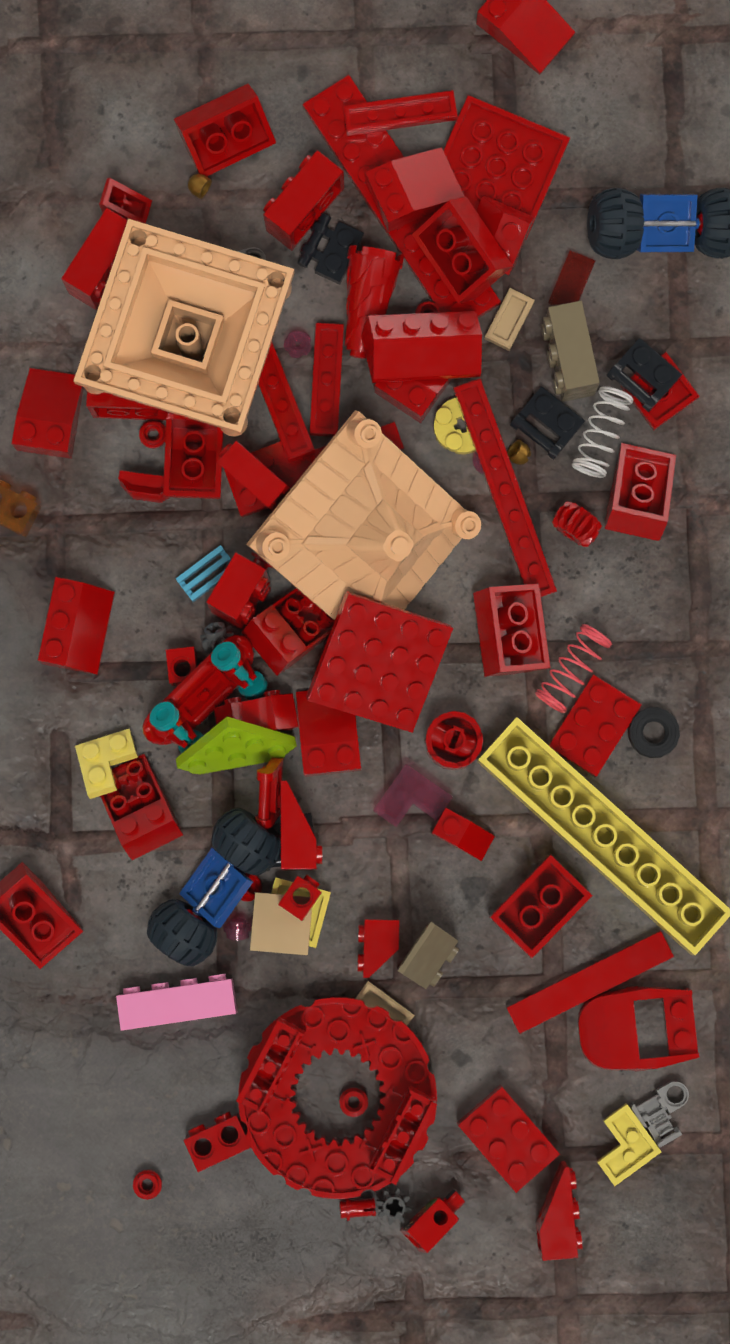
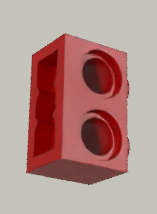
[183,1111,251,1172]

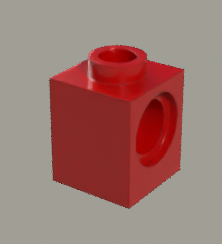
[166,646,198,687]
[278,875,322,921]

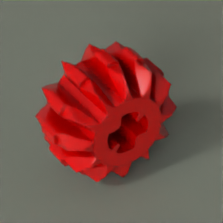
[552,502,602,547]

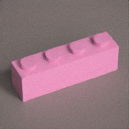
[116,974,238,1031]

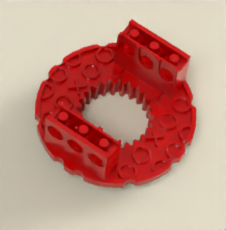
[236,997,437,1199]

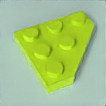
[176,717,297,774]

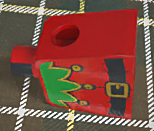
[400,1190,465,1253]

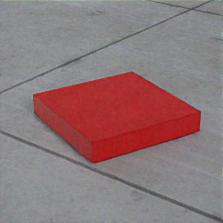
[620,352,700,431]

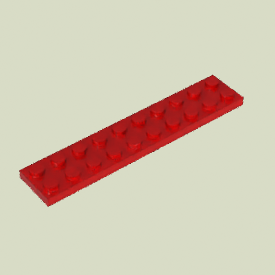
[302,75,501,318]

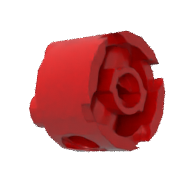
[425,711,483,770]

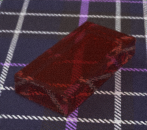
[548,250,596,306]

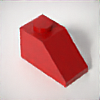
[431,808,495,861]

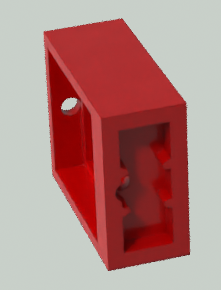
[217,441,291,511]

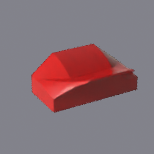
[118,470,170,503]

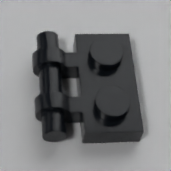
[297,213,364,285]

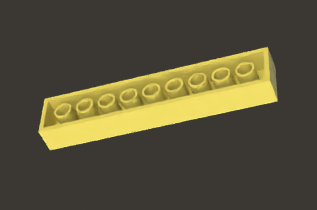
[477,717,730,955]

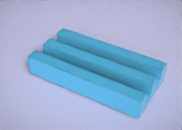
[176,545,231,602]

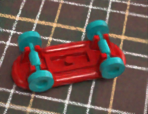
[142,635,268,754]

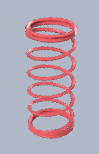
[535,624,612,713]

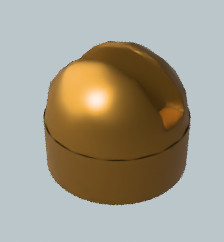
[188,174,212,199]
[507,440,531,465]

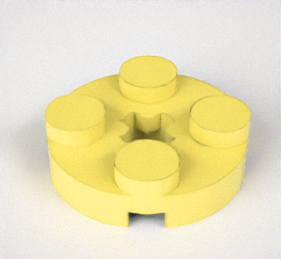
[434,398,475,455]

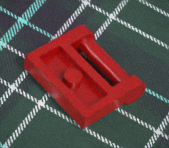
[255,757,283,829]

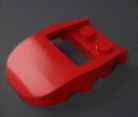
[578,986,700,1072]

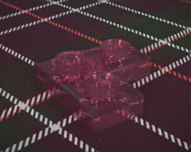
[373,764,453,827]

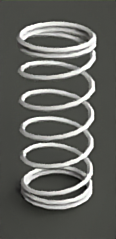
[572,386,634,478]

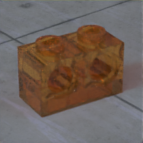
[0,479,41,538]

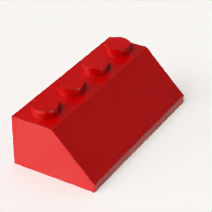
[361,311,482,383]

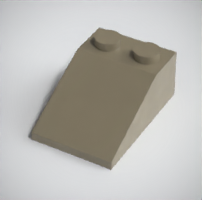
[397,921,459,989]

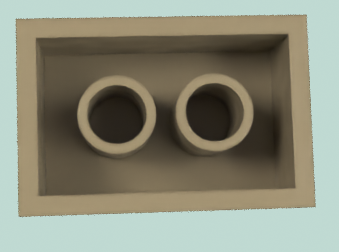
[541,301,600,402]

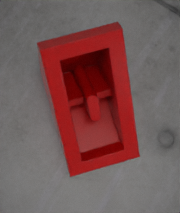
[99,178,153,224]

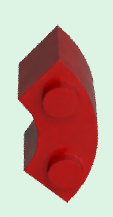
[214,690,299,732]

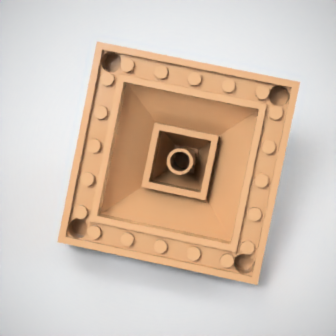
[74,219,295,437]
[246,410,481,621]

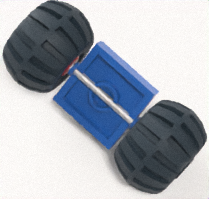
[587,188,730,259]
[147,808,281,967]

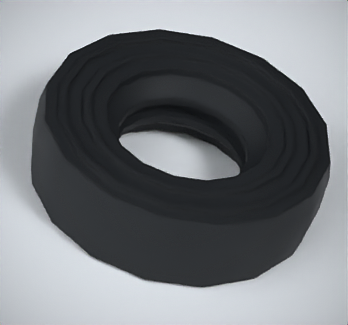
[628,707,680,758]

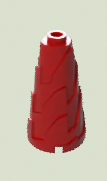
[345,245,404,359]

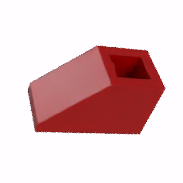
[358,919,399,978]

